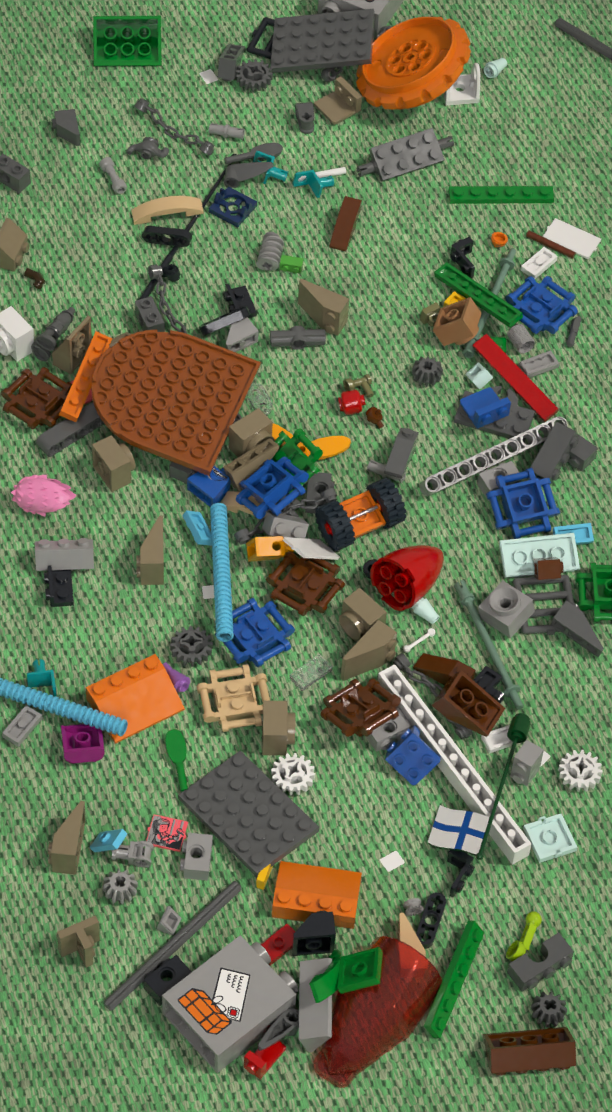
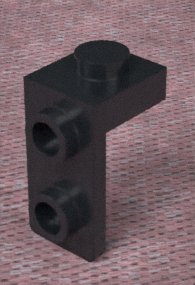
[450,237,475,278]
[447,850,475,897]

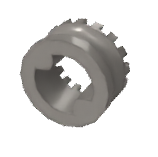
[403,898,424,916]

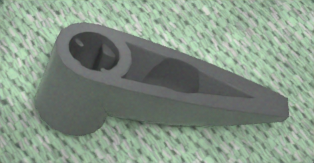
[224,162,274,188]
[258,1008,299,1051]

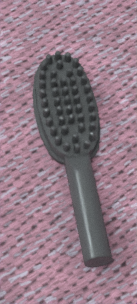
[224,143,283,164]

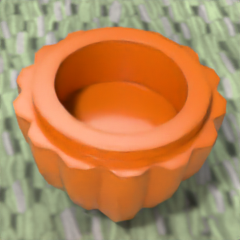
[491,232,508,248]

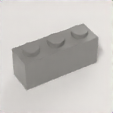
[35,538,94,571]

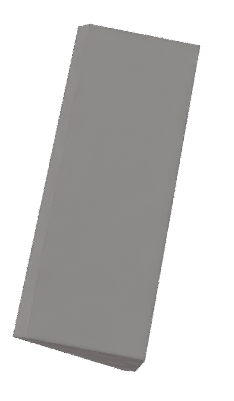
[299,958,332,1052]

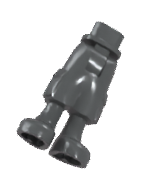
[31,307,75,361]

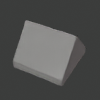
[157,906,182,935]

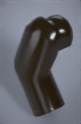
[24,268,45,289]

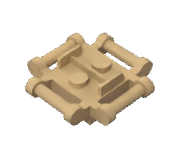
[196,664,270,732]

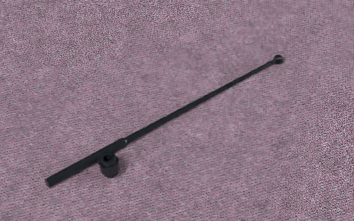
[138,154,237,300]

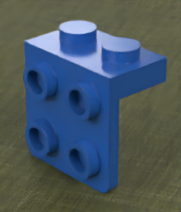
[460,387,511,429]
[385,725,441,785]

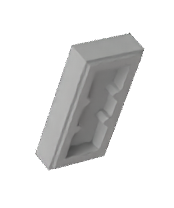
[518,350,560,378]

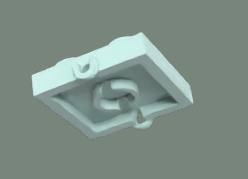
[523,814,578,863]

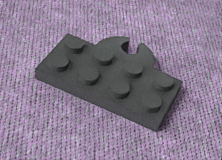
[454,386,535,443]

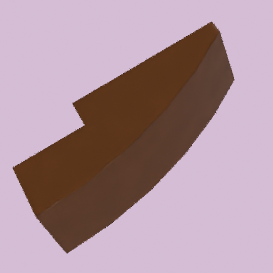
[329,196,362,252]

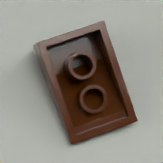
[432,670,506,737]

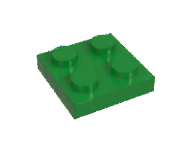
[337,947,383,994]

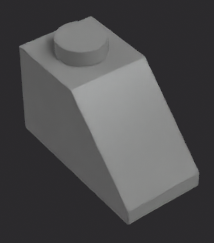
[226,317,259,352]

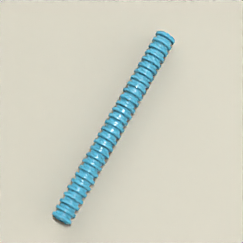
[210,503,234,642]
[0,678,128,737]

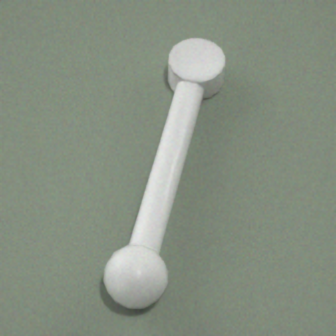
[403,628,435,653]

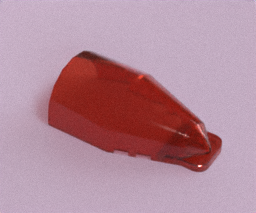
[313,936,442,1088]

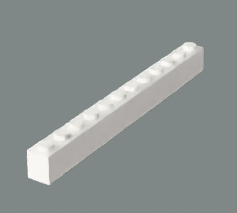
[378,665,531,865]

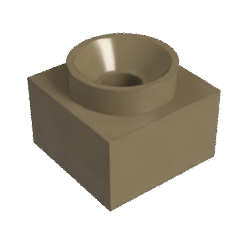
[229,408,274,457]
[92,435,136,492]
[339,588,387,641]
[262,700,296,756]

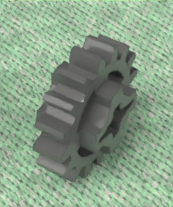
[236,59,273,92]
[170,626,213,667]

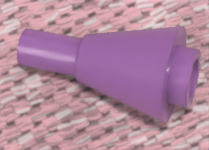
[163,662,190,693]

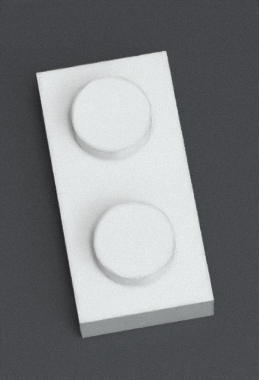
[521,247,558,279]

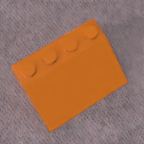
[86,654,185,744]
[272,861,362,929]

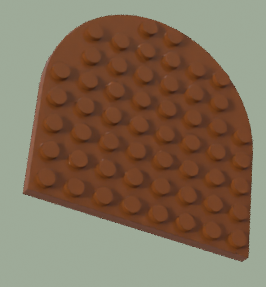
[91,330,261,476]

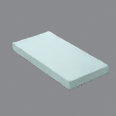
[499,533,580,579]

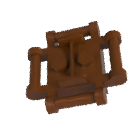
[1,367,72,429]
[266,551,345,616]
[320,678,401,737]

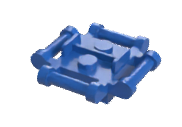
[505,276,578,334]
[236,457,309,519]
[486,468,561,539]
[215,598,295,667]

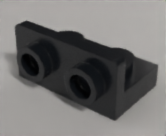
[223,283,257,318]
[44,565,74,607]

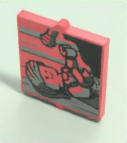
[146,814,188,852]

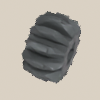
[412,356,443,387]
[531,990,567,1028]

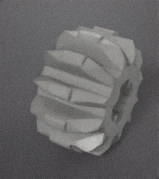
[103,868,138,905]

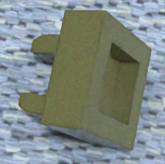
[420,302,441,327]

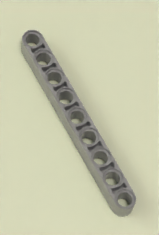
[420,416,568,496]

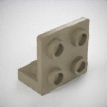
[314,76,362,125]

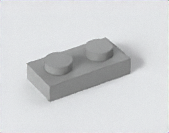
[2,705,43,747]

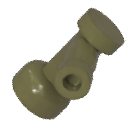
[343,374,374,398]

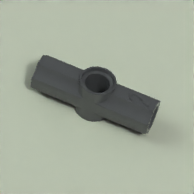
[270,326,326,350]

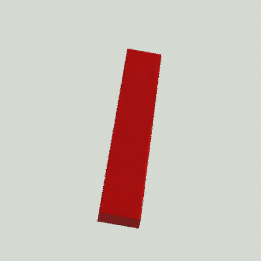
[473,334,559,422]

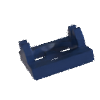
[209,187,257,227]

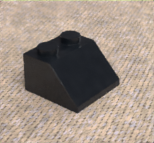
[292,911,336,956]

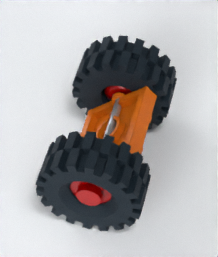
[315,478,406,551]

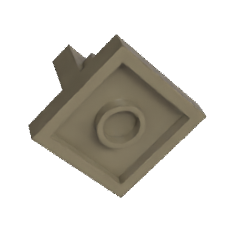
[57,915,100,968]

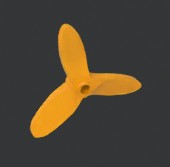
[272,423,351,494]

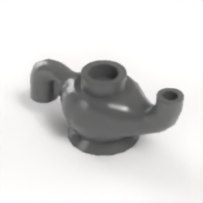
[126,137,169,159]

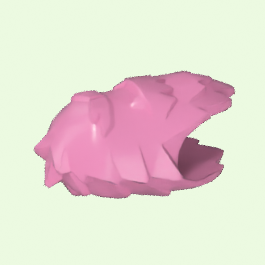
[11,474,76,517]

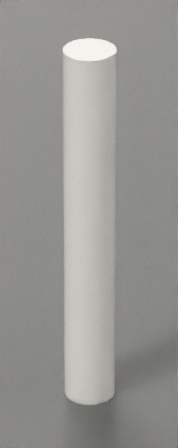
[298,167,346,181]

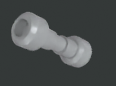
[99,157,127,194]

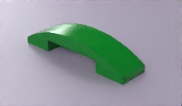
[309,949,342,1003]

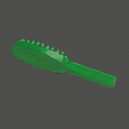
[165,729,188,793]

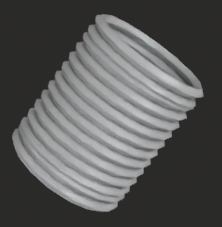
[507,324,535,354]

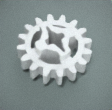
[558,750,603,792]
[271,753,315,796]

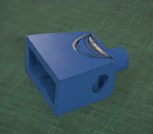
[187,466,231,507]

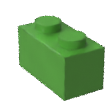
[279,255,304,273]

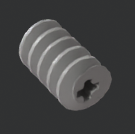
[256,232,284,271]

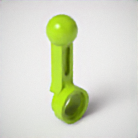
[506,911,542,962]

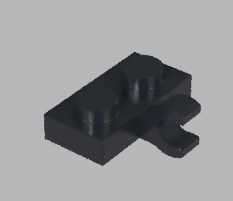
[473,666,504,704]

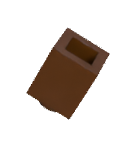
[533,557,564,580]

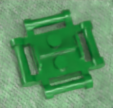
[272,428,323,493]
[575,563,612,622]

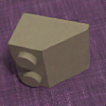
[0,217,30,272]

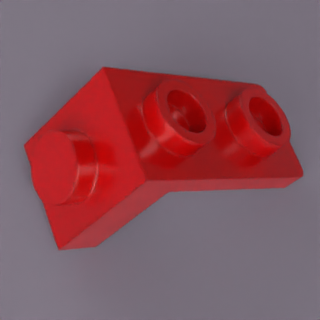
[244,1041,286,1080]

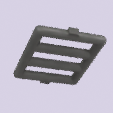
[513,575,574,635]

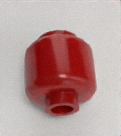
[338,389,366,415]

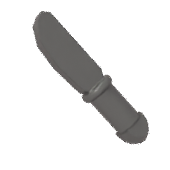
[566,316,582,347]

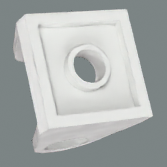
[443,63,480,105]

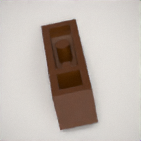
[413,653,476,685]

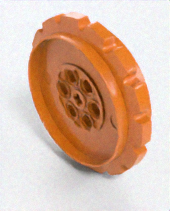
[356,17,471,110]

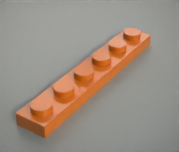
[59,331,112,422]

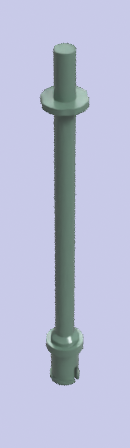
[462,248,516,358]
[454,580,524,710]

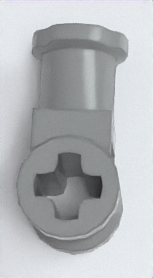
[112,841,154,868]

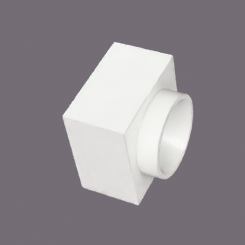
[0,306,34,362]

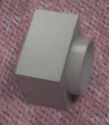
[478,580,535,638]

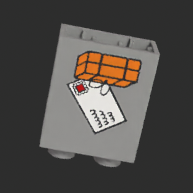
[162,935,299,1073]

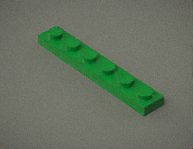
[448,186,554,204]
[434,262,523,328]
[424,920,484,1038]

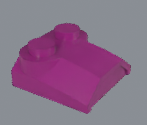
[61,724,105,764]

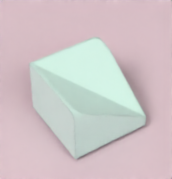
[465,362,493,389]

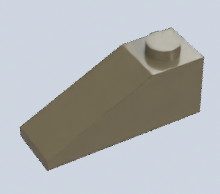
[223,438,280,491]

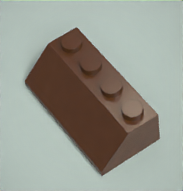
[483,1027,576,1075]

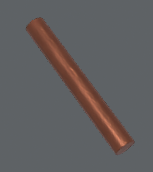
[526,230,576,259]

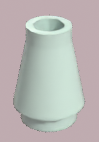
[484,58,507,78]
[411,598,440,625]

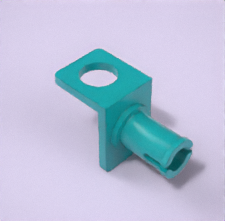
[253,151,289,184]
[292,170,334,198]
[27,659,57,697]

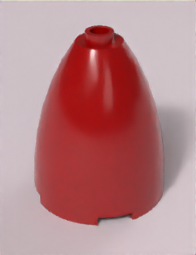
[370,545,444,611]

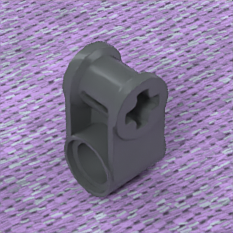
[295,102,314,134]

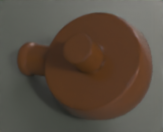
[366,407,384,429]

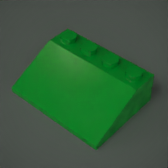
[93,16,162,66]

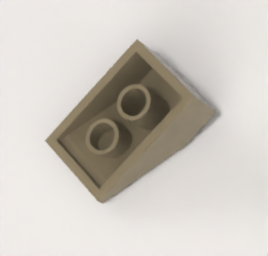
[298,279,349,336]
[52,316,92,375]
[136,516,164,585]
[340,620,397,681]
[48,801,86,875]

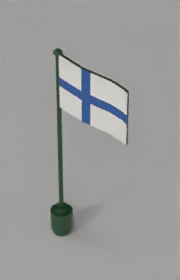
[428,713,531,860]

